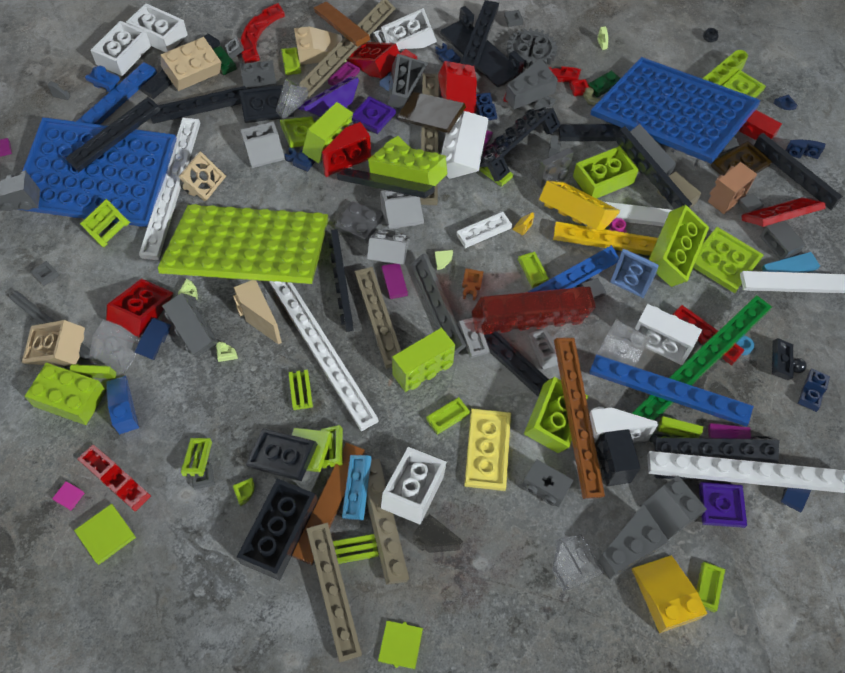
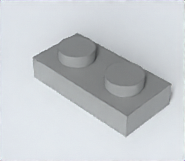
[458,317,490,358]

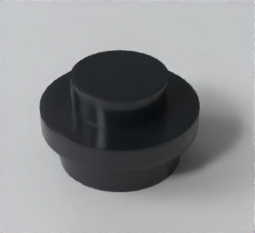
[703,28,719,42]

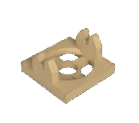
[178,151,226,201]

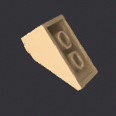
[294,27,343,65]
[233,280,282,344]
[22,320,85,367]

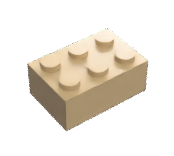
[161,37,221,91]

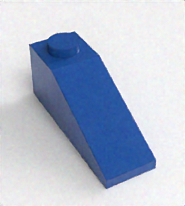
[106,376,139,435]

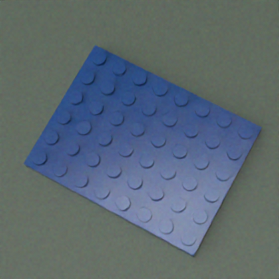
[591,57,760,164]
[18,117,177,227]

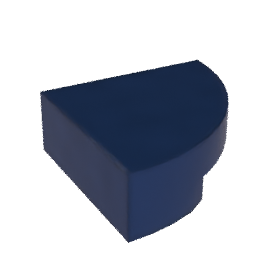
[773,94,798,110]

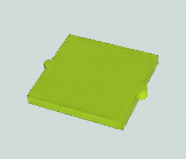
[378,621,423,670]

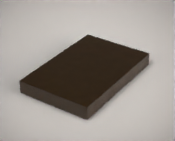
[711,141,772,176]

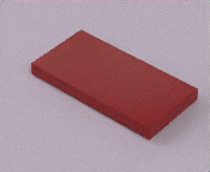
[741,197,825,227]

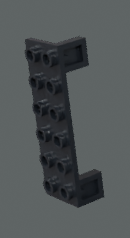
[440,6,524,87]
[479,107,561,181]
[650,434,780,479]

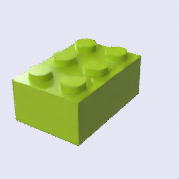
[302,102,353,164]
[573,146,639,198]
[392,327,455,392]
[24,363,106,425]
[524,376,588,453]

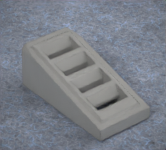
[528,329,558,369]

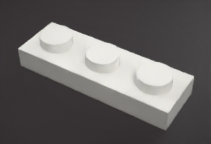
[456,212,512,248]

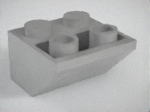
[240,121,285,168]
[381,190,424,229]
[367,230,410,264]

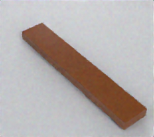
[314,1,371,47]
[292,443,365,565]

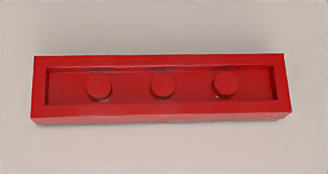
[672,305,745,366]

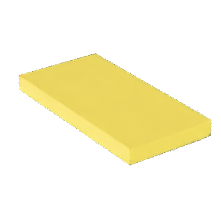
[464,408,511,491]

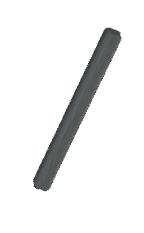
[10,291,93,360]

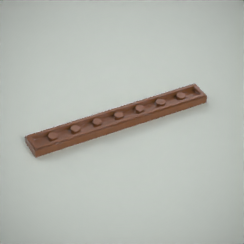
[554,338,605,499]

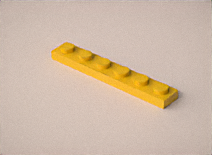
[553,222,658,256]

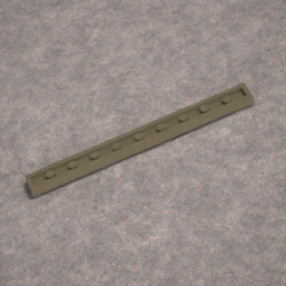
[295,0,396,100]
[420,73,439,205]

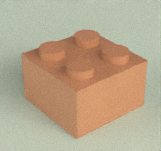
[708,162,757,214]

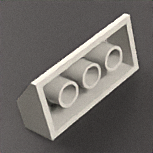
[441,111,488,179]

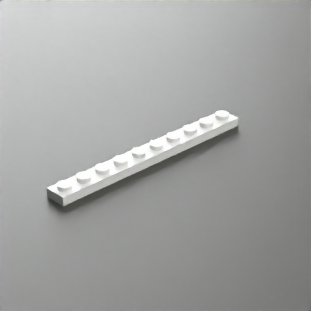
[139,118,200,260]
[269,281,379,431]
[647,451,845,493]

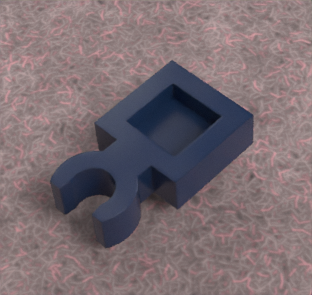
[435,43,461,63]
[284,148,315,172]

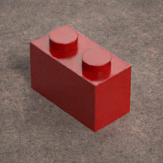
[739,110,782,140]

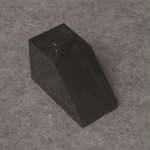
[413,514,463,553]

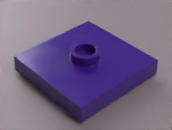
[352,96,396,134]
[699,482,747,528]

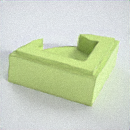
[597,26,608,50]
[435,250,453,270]
[178,279,198,299]
[216,342,238,362]

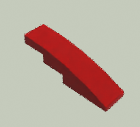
[77,445,151,512]

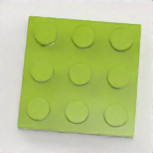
[693,227,764,293]

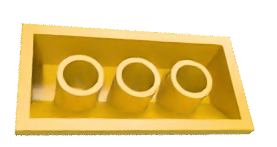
[539,180,620,232]

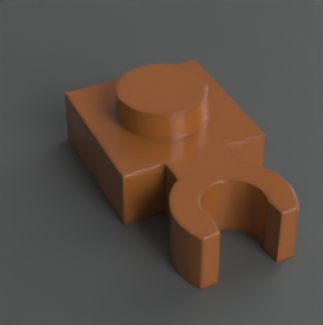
[462,268,484,301]

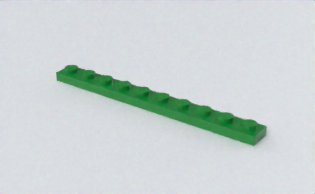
[631,295,772,421]

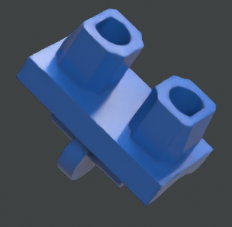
[85,65,120,92]

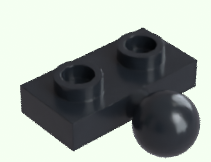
[772,338,807,380]

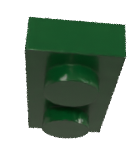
[213,46,237,76]
[588,70,621,98]

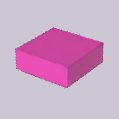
[52,482,85,511]

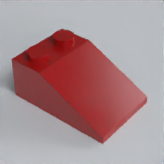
[347,42,401,79]
[438,61,477,114]
[322,122,371,177]
[106,278,174,337]

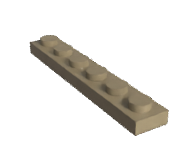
[355,267,401,369]
[366,459,409,585]
[307,523,362,663]

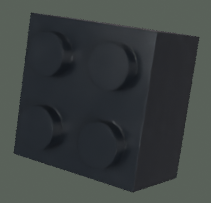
[596,429,641,486]

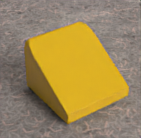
[513,212,534,235]

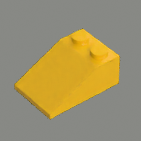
[632,555,707,633]

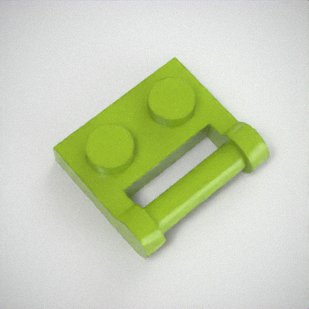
[80,199,131,248]

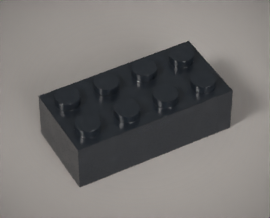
[237,478,318,581]

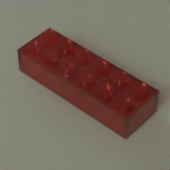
[471,286,596,335]

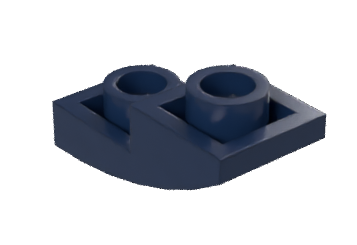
[476,93,497,121]
[785,139,826,159]
[134,318,172,360]
[797,368,830,412]
[781,487,811,513]

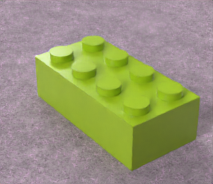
[368,143,448,186]
[649,205,709,287]

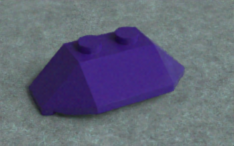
[297,76,359,117]

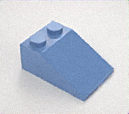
[610,249,659,298]

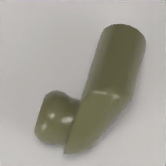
[583,88,601,106]

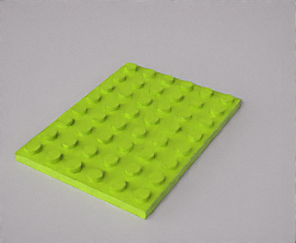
[158,204,328,284]

